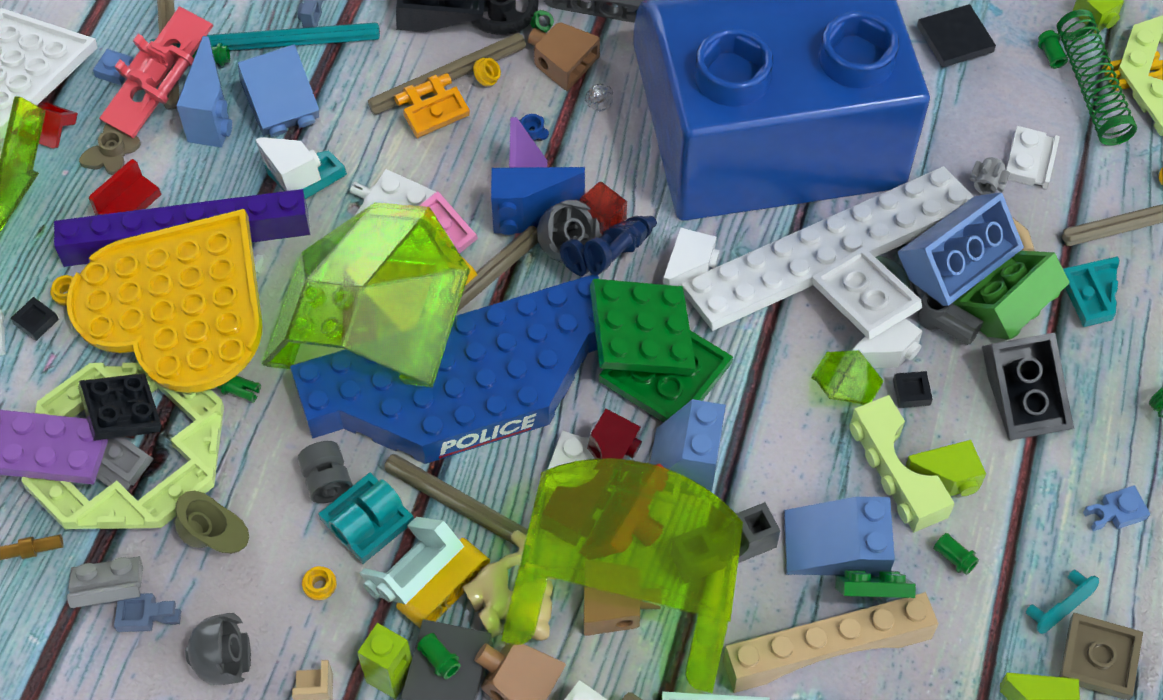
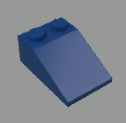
[491,167,585,235]

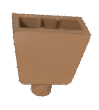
[527,22,600,91]
[584,561,661,636]
[474,641,566,700]

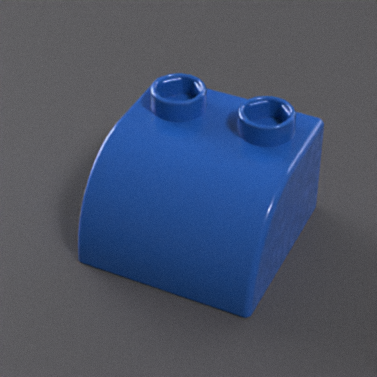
[633,0,930,220]

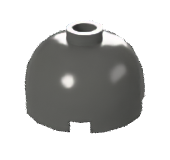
[537,200,600,263]
[185,613,251,685]

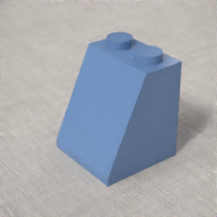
[238,44,319,137]
[649,399,726,500]

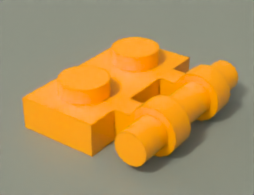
[394,73,470,138]

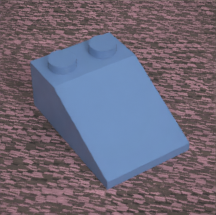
[176,36,232,148]
[784,497,895,576]

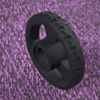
[470,0,538,35]

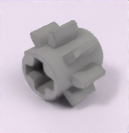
[969,157,1010,195]

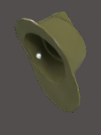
[174,490,249,554]

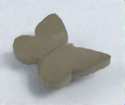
[79,124,141,175]

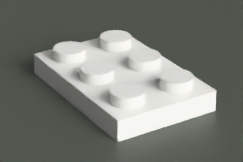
[812,246,922,340]

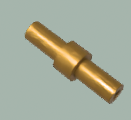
[0,534,64,560]

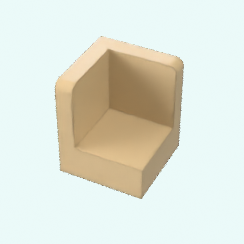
[292,660,333,700]

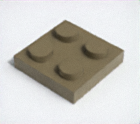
[1059,612,1143,700]

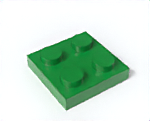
[835,569,916,598]

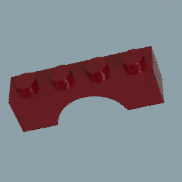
[539,409,642,547]

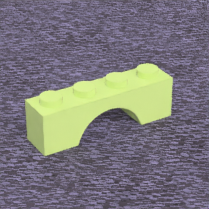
[849,395,955,533]

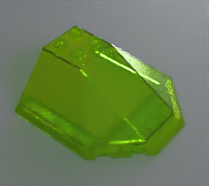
[262,202,470,387]

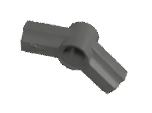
[912,283,983,345]

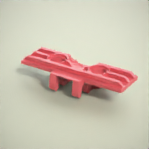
[99,6,213,139]

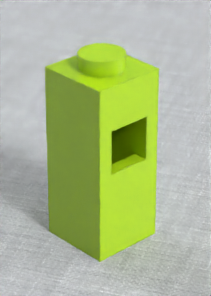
[357,623,412,700]

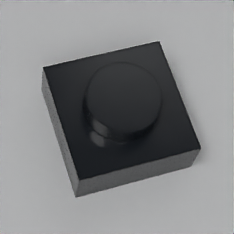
[11,297,59,341]
[893,371,933,408]

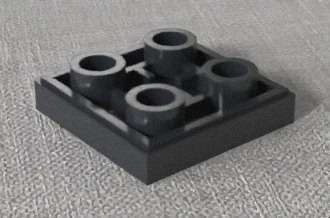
[917,4,996,68]
[78,373,162,441]

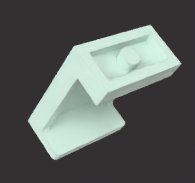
[359,517,464,604]

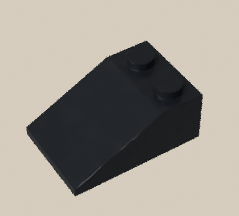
[396,0,485,32]
[982,332,1074,440]

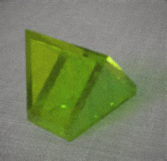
[811,350,884,405]

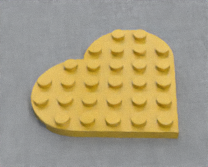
[67,209,263,393]

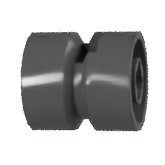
[297,441,353,503]

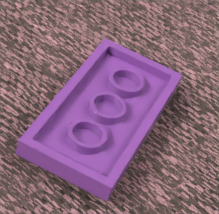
[0,410,109,485]

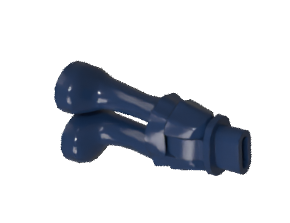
[560,216,657,276]

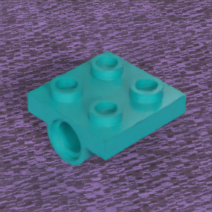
[318,472,414,564]

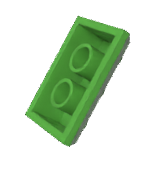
[952,251,1070,340]

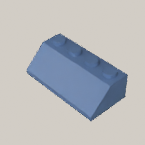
[898,192,1024,306]

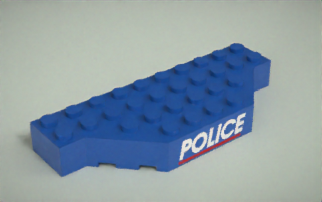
[290,275,599,464]

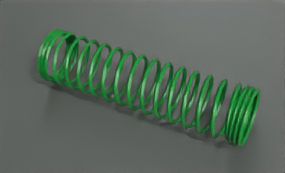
[1057,9,1137,146]

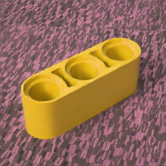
[396,538,490,629]

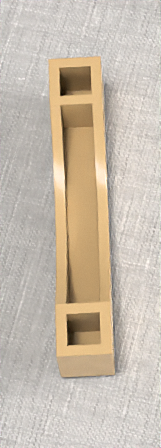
[723,592,939,693]

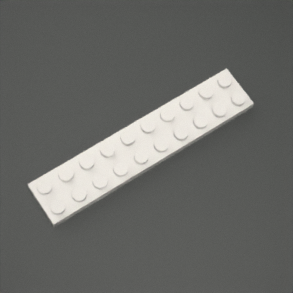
[681,166,974,331]

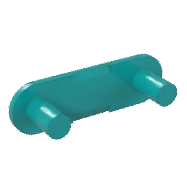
[1026,569,1099,634]

